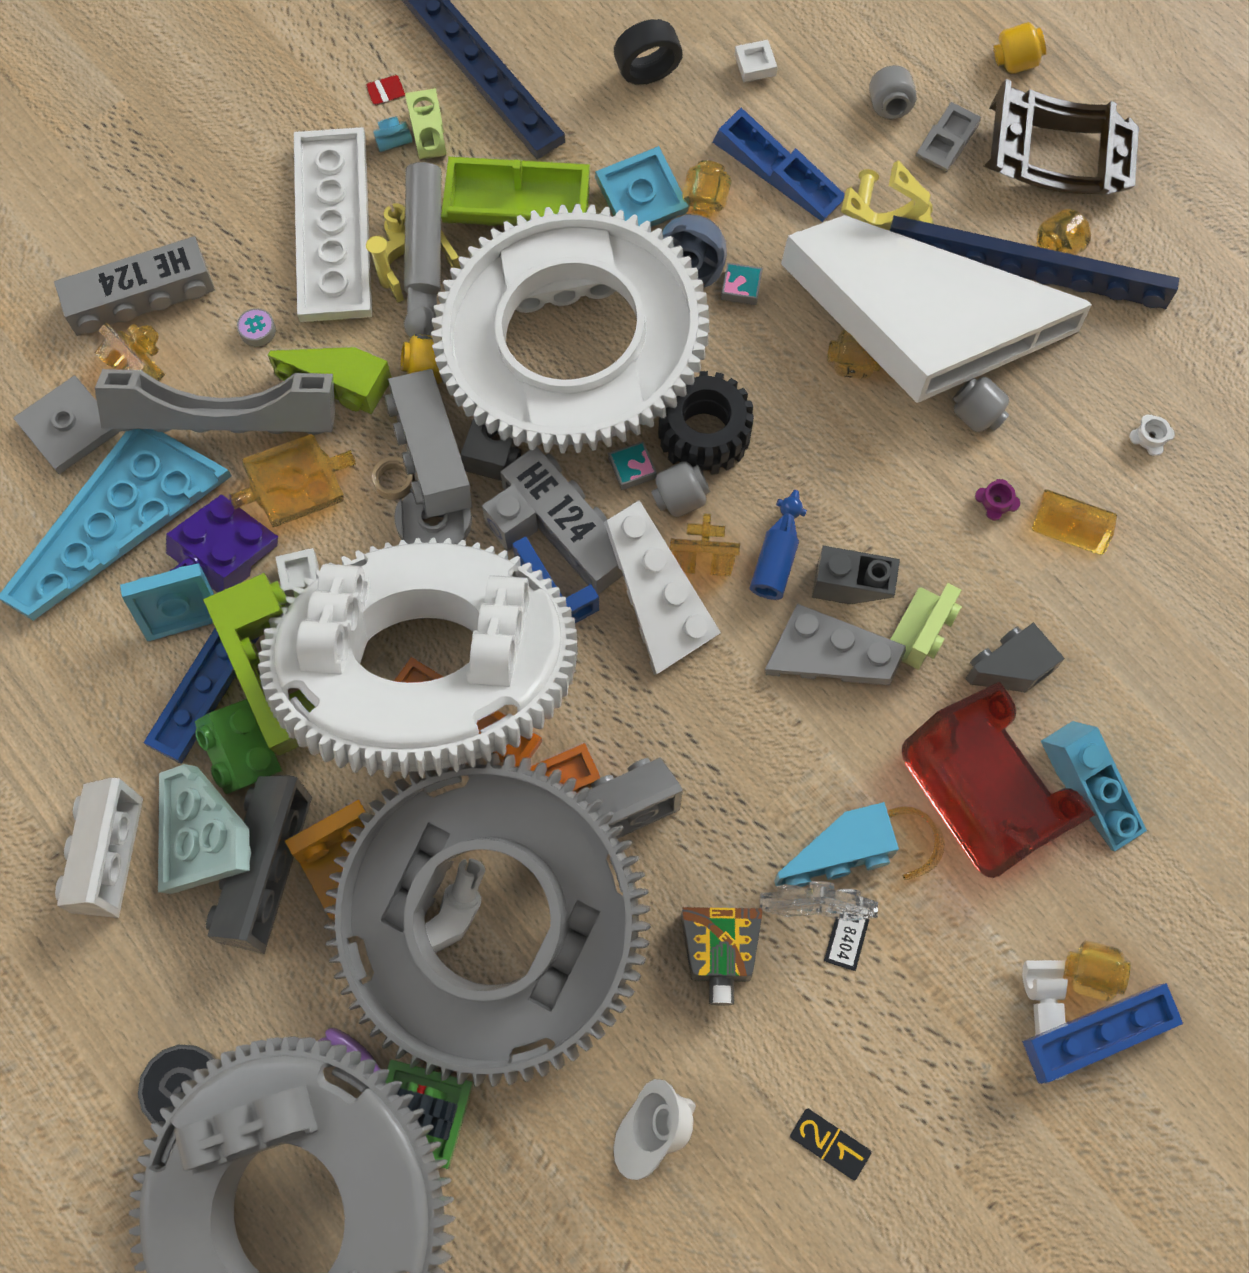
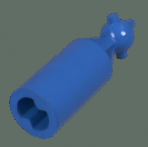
[749,490,807,600]

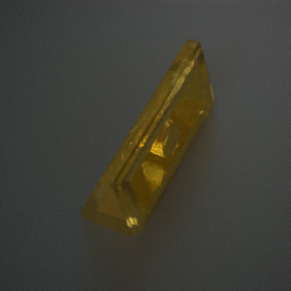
[1032,489,1117,555]

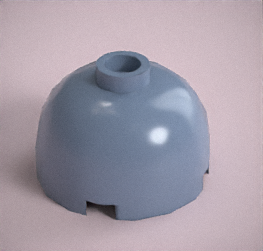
[662,214,727,288]

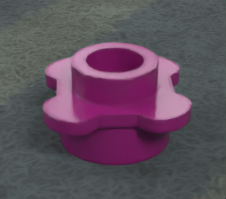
[975,479,1020,521]

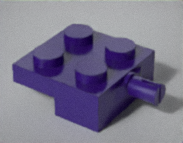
[166,494,278,593]

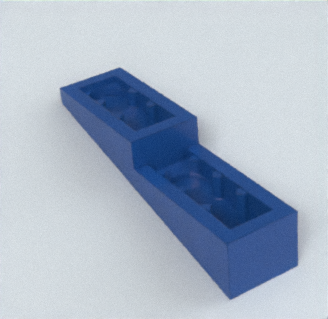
[713,107,845,222]

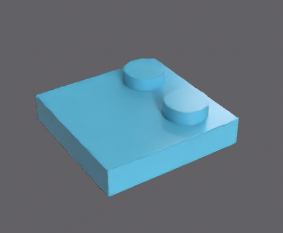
[595,146,689,227]
[120,563,214,642]

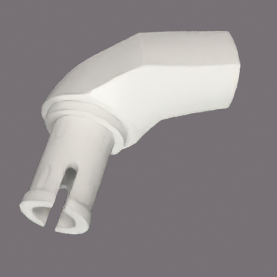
[425,858,485,953]

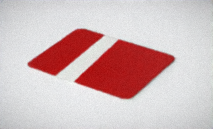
[366,75,405,105]

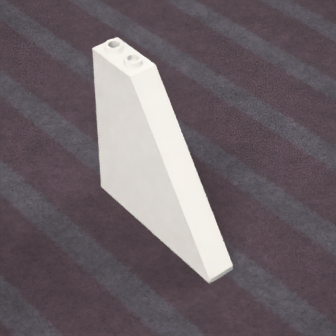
[781,215,1092,403]

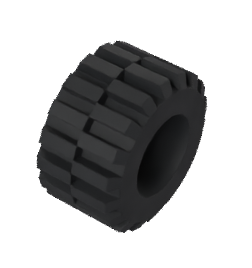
[658,371,754,475]

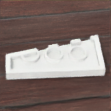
[604,500,721,675]

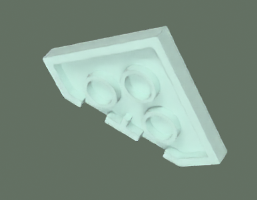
[158,764,251,894]

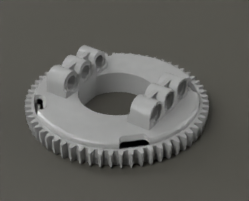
[324,753,651,1087]
[129,1036,455,1273]

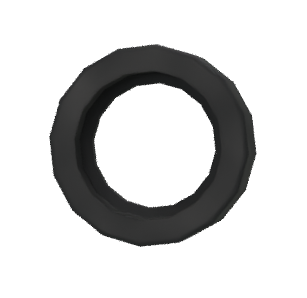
[614,19,683,85]

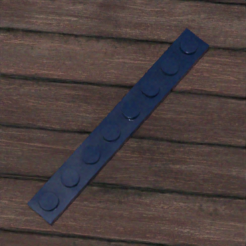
[402,0,565,160]
[889,216,1180,309]

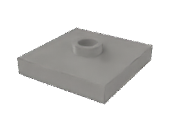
[13,375,120,474]

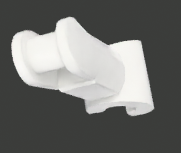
[1022,960,1068,1080]

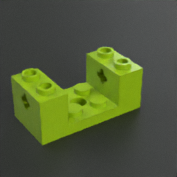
[203,573,315,756]

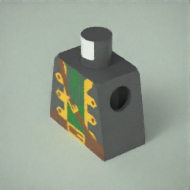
[681,907,762,1006]

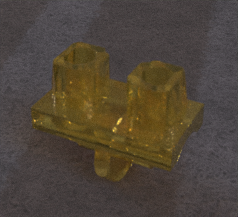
[95,322,166,381]
[670,513,740,577]

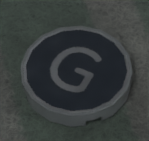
[138,1044,216,1124]

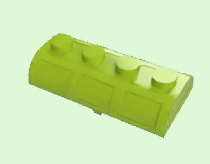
[441,156,590,226]

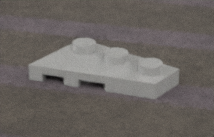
[765,604,906,685]

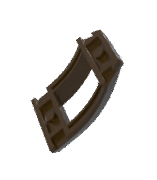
[983,79,1139,194]

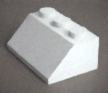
[55,778,143,918]

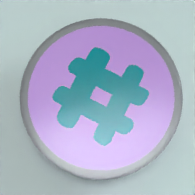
[237,308,276,347]

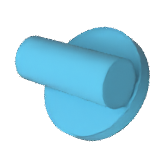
[373,116,413,152]

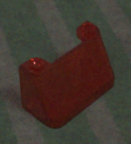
[901,682,1095,878]

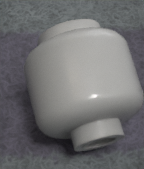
[869,65,917,119]
[953,377,1009,432]
[651,461,710,518]

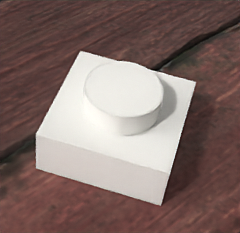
[734,40,777,83]
[275,548,319,596]

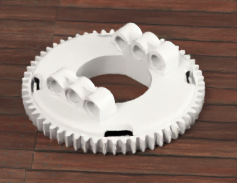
[258,538,578,779]

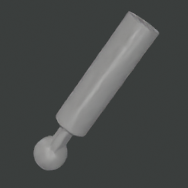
[404,162,442,338]

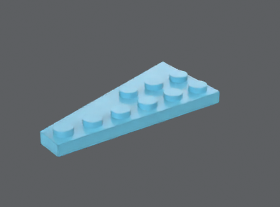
[0,429,231,621]

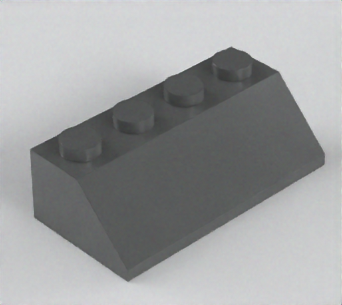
[206,775,312,954]

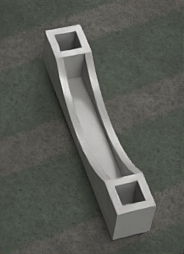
[95,369,335,435]

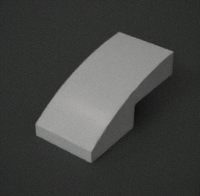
[916,102,981,172]

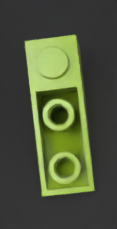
[268,347,392,414]

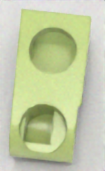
[405,88,447,160]

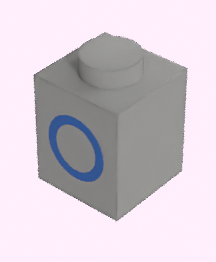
[482,485,538,551]

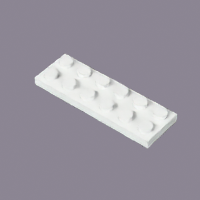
[294,127,372,322]

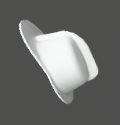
[614,1079,696,1180]

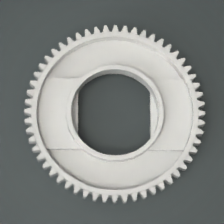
[431,204,710,453]

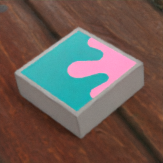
[721,262,763,305]
[608,441,657,490]

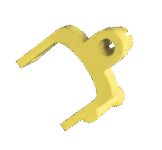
[841,160,933,231]
[365,203,461,303]

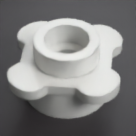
[1129,415,1175,456]

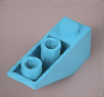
[1041,721,1147,851]
[774,802,899,890]

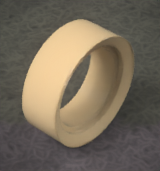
[372,456,415,500]

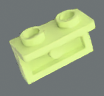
[890,583,962,670]

